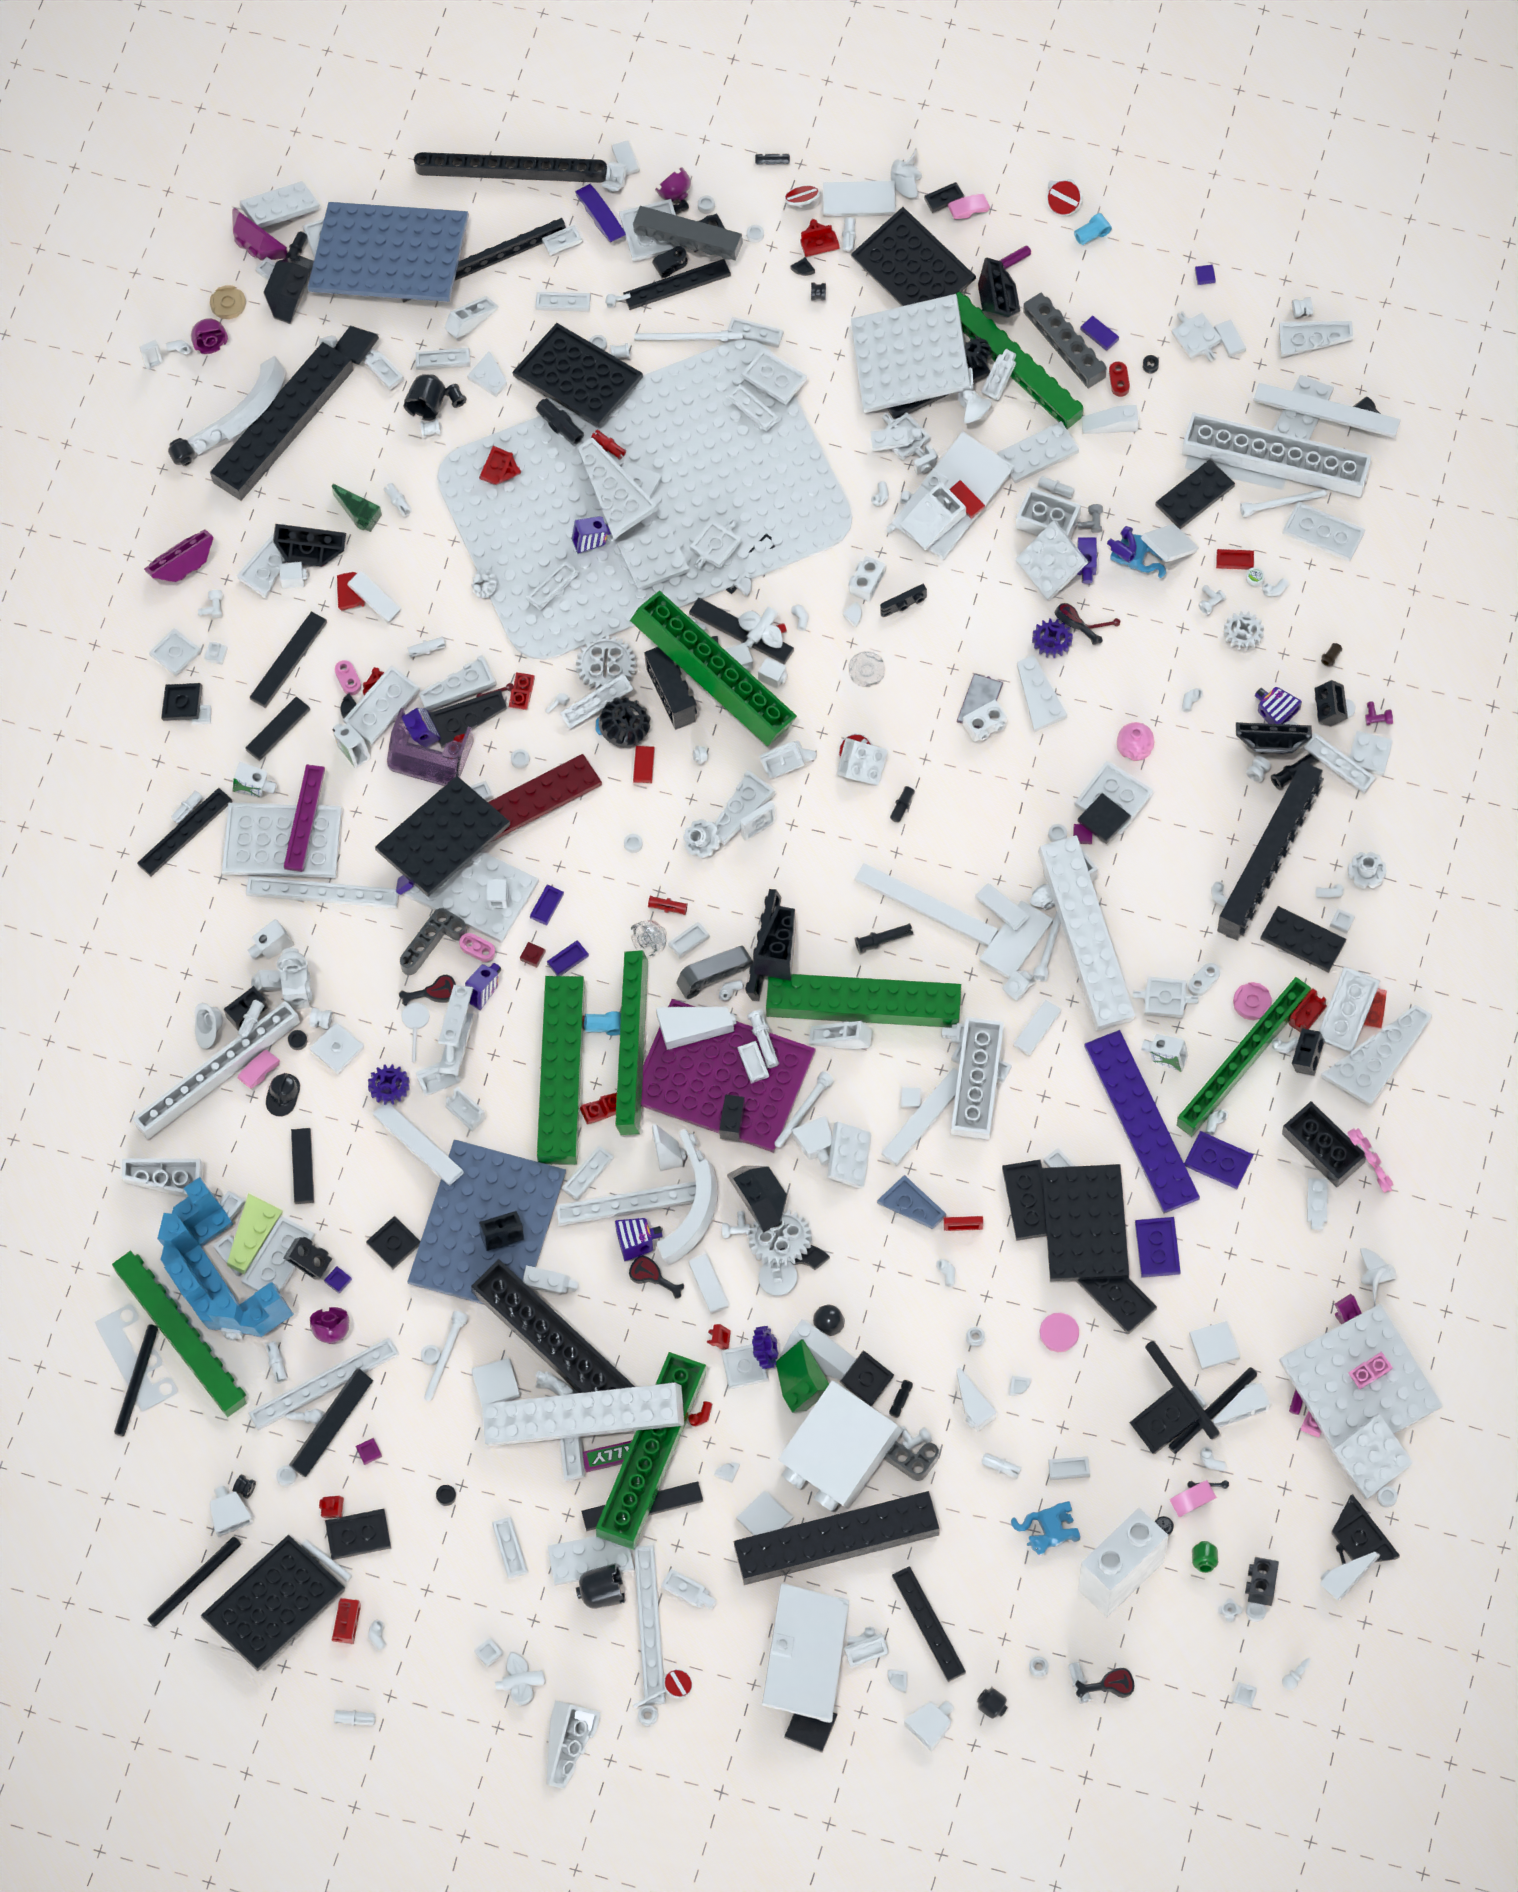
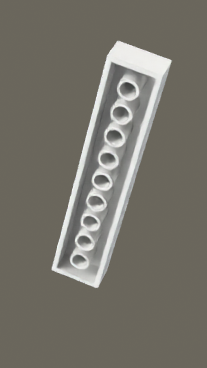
[1182,412,1372,497]
[1038,835,1135,1031]
[482,1383,684,1446]

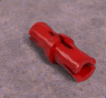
[591,429,626,460]
[648,895,688,915]

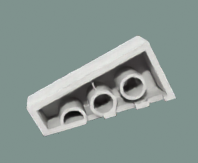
[121,1158,203,1198]

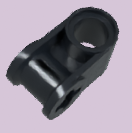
[652,246,688,278]

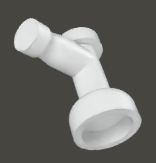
[1198,585,1226,615]
[197,590,223,619]
[722,1211,750,1239]
[901,1426,933,1451]

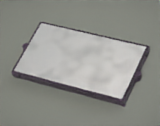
[957,674,1003,729]

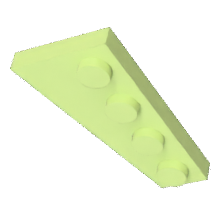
[227,1193,283,1274]

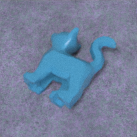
[1110,534,1166,578]
[1011,1501,1081,1556]

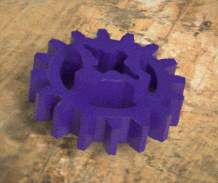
[1032,618,1073,658]
[368,1064,410,1105]
[752,1326,779,1369]

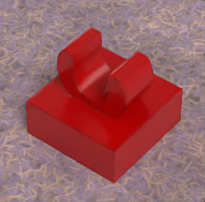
[707,1324,731,1350]
[319,1496,344,1518]

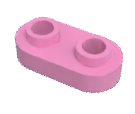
[335,660,361,695]
[459,933,495,962]

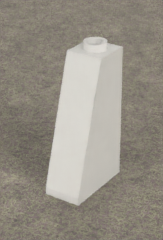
[656,1007,736,1050]

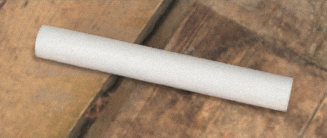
[301,1539,352,1582]

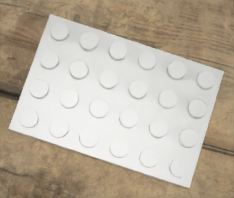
[222,803,342,878]
[403,851,539,943]

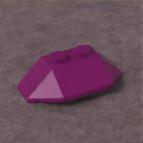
[232,207,288,261]
[144,529,214,582]

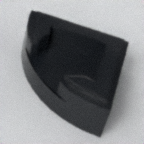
[790,257,815,276]
[340,693,357,719]

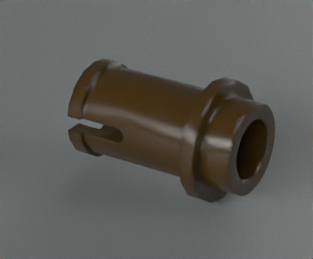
[1321,643,1343,667]

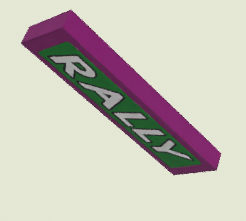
[583,1440,632,1473]

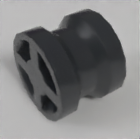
[811,282,826,301]
[232,1474,256,1499]

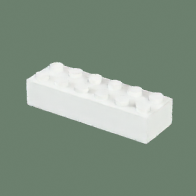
[950,1017,1004,1140]

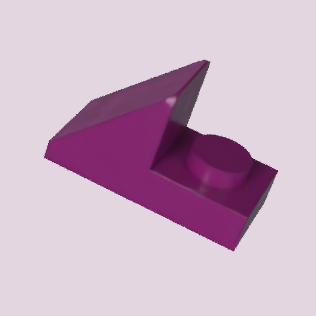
[1334,1293,1362,1325]

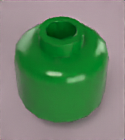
[1192,1541,1219,1573]

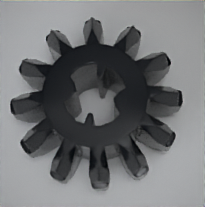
[964,336,992,369]

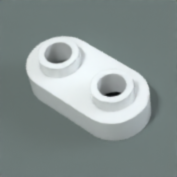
[1188,963,1220,996]

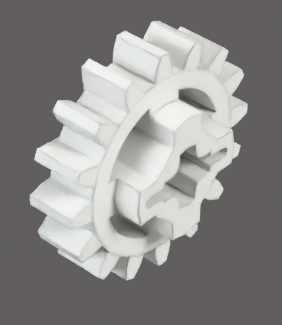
[1223,611,1264,651]

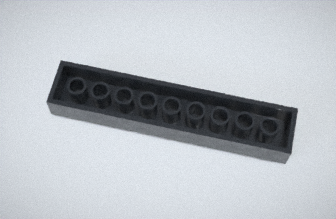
[210,342,354,501]
[1217,761,1324,941]
[471,1259,635,1393]
[733,1491,940,1585]

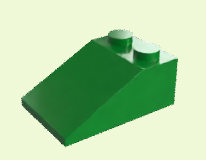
[776,1339,829,1413]

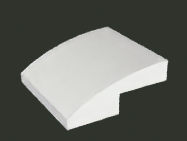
[471,1358,520,1406]

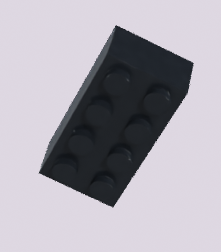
[644,647,697,730]
[1282,1101,1366,1188]

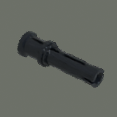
[1270,753,1319,790]
[854,923,913,954]

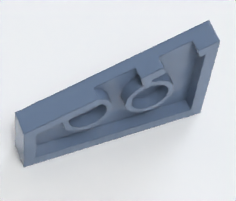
[877,1175,946,1229]

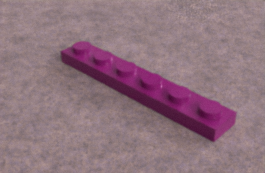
[284,764,325,872]

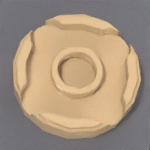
[210,285,246,319]

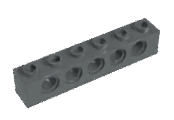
[1023,292,1107,389]

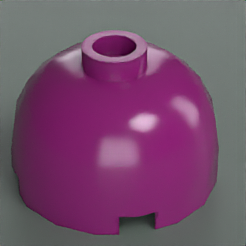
[655,167,691,202]
[190,318,228,354]
[310,1307,349,1344]

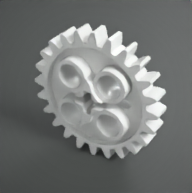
[576,635,636,689]
[748,1209,812,1268]

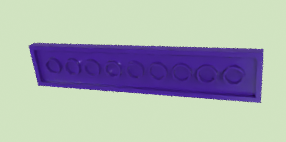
[1084,1030,1200,1214]

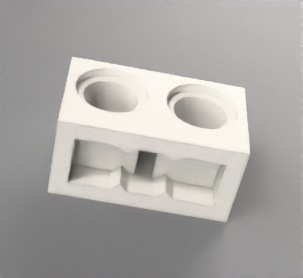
[848,555,886,602]
[963,699,1007,742]

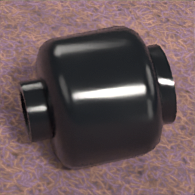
[168,438,195,466]
[976,1688,1008,1719]

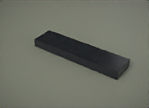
[245,696,311,761]
[291,1128,314,1204]

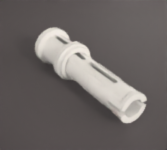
[747,1010,779,1068]

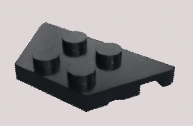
[1331,1494,1400,1563]

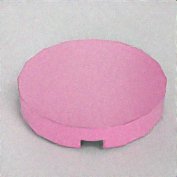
[1233,982,1272,1020]
[1039,1313,1079,1352]

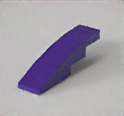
[575,183,626,243]

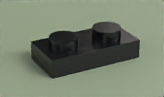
[924,182,964,213]

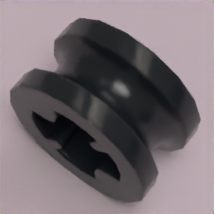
[1142,355,1159,374]

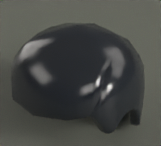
[813,1304,845,1336]

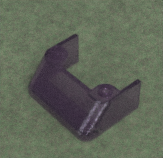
[387,708,474,786]

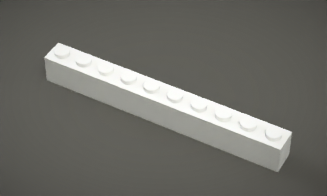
[132,1001,300,1140]

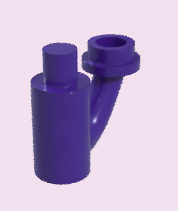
[1107,526,1137,563]

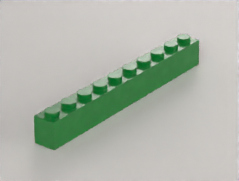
[956,292,1084,430]
[615,950,648,1135]
[1176,977,1311,1137]
[112,1250,247,1418]

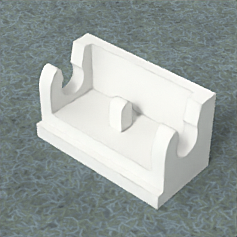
[759,741,805,779]
[415,1061,461,1097]
[445,1086,486,1132]

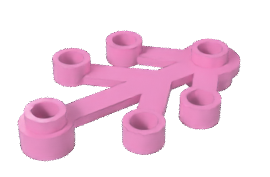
[1347,1128,1394,1193]

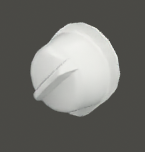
[194,1002,223,1049]

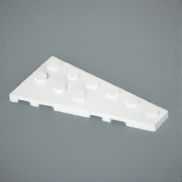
[578,438,658,539]
[1320,1005,1432,1107]

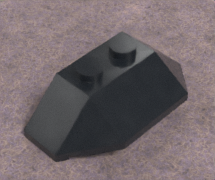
[263,255,314,324]
[978,257,1020,318]
[273,524,346,567]
[1235,722,1312,755]
[727,1166,788,1233]

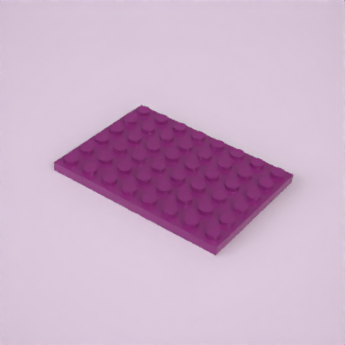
[641,999,816,1153]

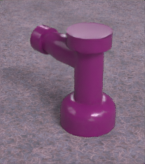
[1365,701,1393,726]

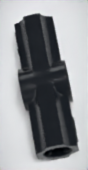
[535,398,584,445]

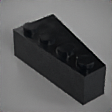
[753,905,796,981]

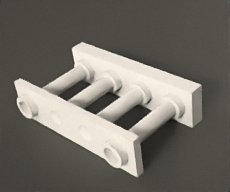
[438,985,473,1075]

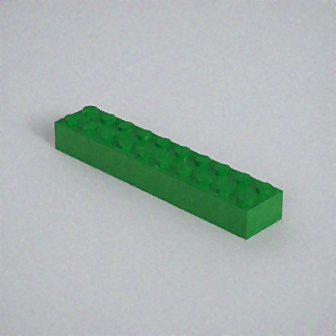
[630,590,797,747]
[766,974,962,1028]
[537,976,585,1165]
[596,1352,706,1550]

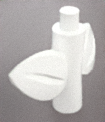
[738,606,783,648]
[535,1371,578,1396]
[495,1652,545,1705]

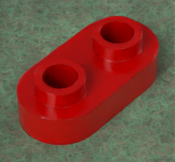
[1109,361,1130,397]

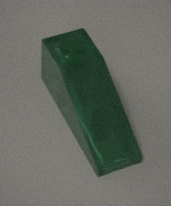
[331,483,382,532]

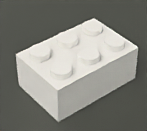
[1015,487,1081,539]

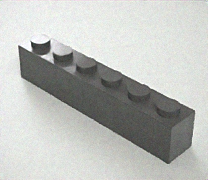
[633,205,743,261]

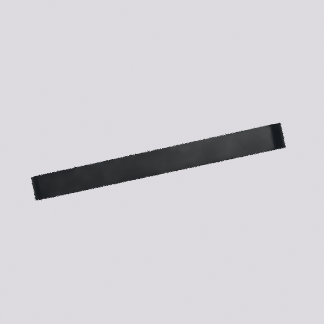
[414,152,607,183]

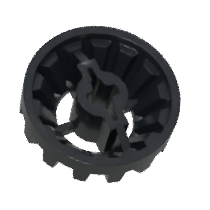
[599,696,651,748]

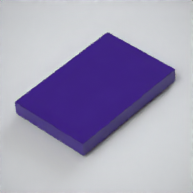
[1184,1131,1254,1190]
[1135,1217,1181,1278]

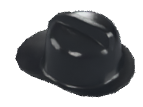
[265,1072,300,1117]

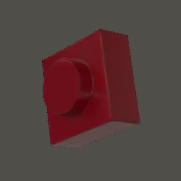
[520,942,546,968]

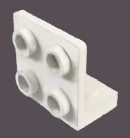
[836,738,888,785]

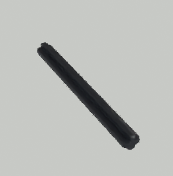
[114,1324,158,1437]
[1145,1341,1220,1440]
[1168,1367,1257,1454]
[147,1537,241,1627]

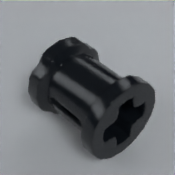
[445,383,467,408]

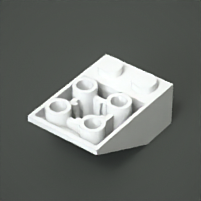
[900,482,966,550]

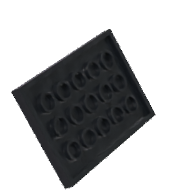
[850,207,976,306]
[512,322,643,427]
[375,775,510,897]
[1042,1164,1129,1282]
[201,1534,345,1671]

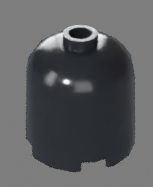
[403,374,446,421]
[576,1563,626,1609]

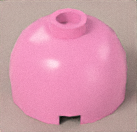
[1117,722,1155,761]

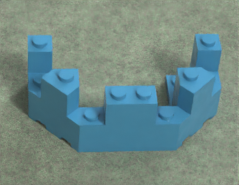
[157,1177,294,1337]

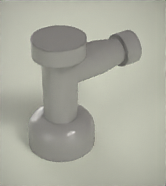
[1078,504,1103,533]

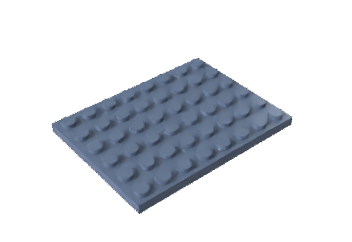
[308,202,469,302]
[407,1139,566,1305]

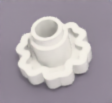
[683,819,722,858]
[1348,851,1387,889]

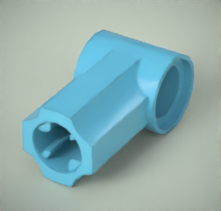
[1074,213,1112,245]
[584,1011,621,1036]

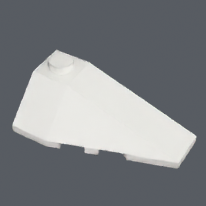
[652,1124,686,1171]
[780,1319,856,1380]
[546,1700,601,1789]

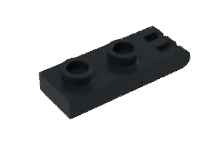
[880,583,927,617]

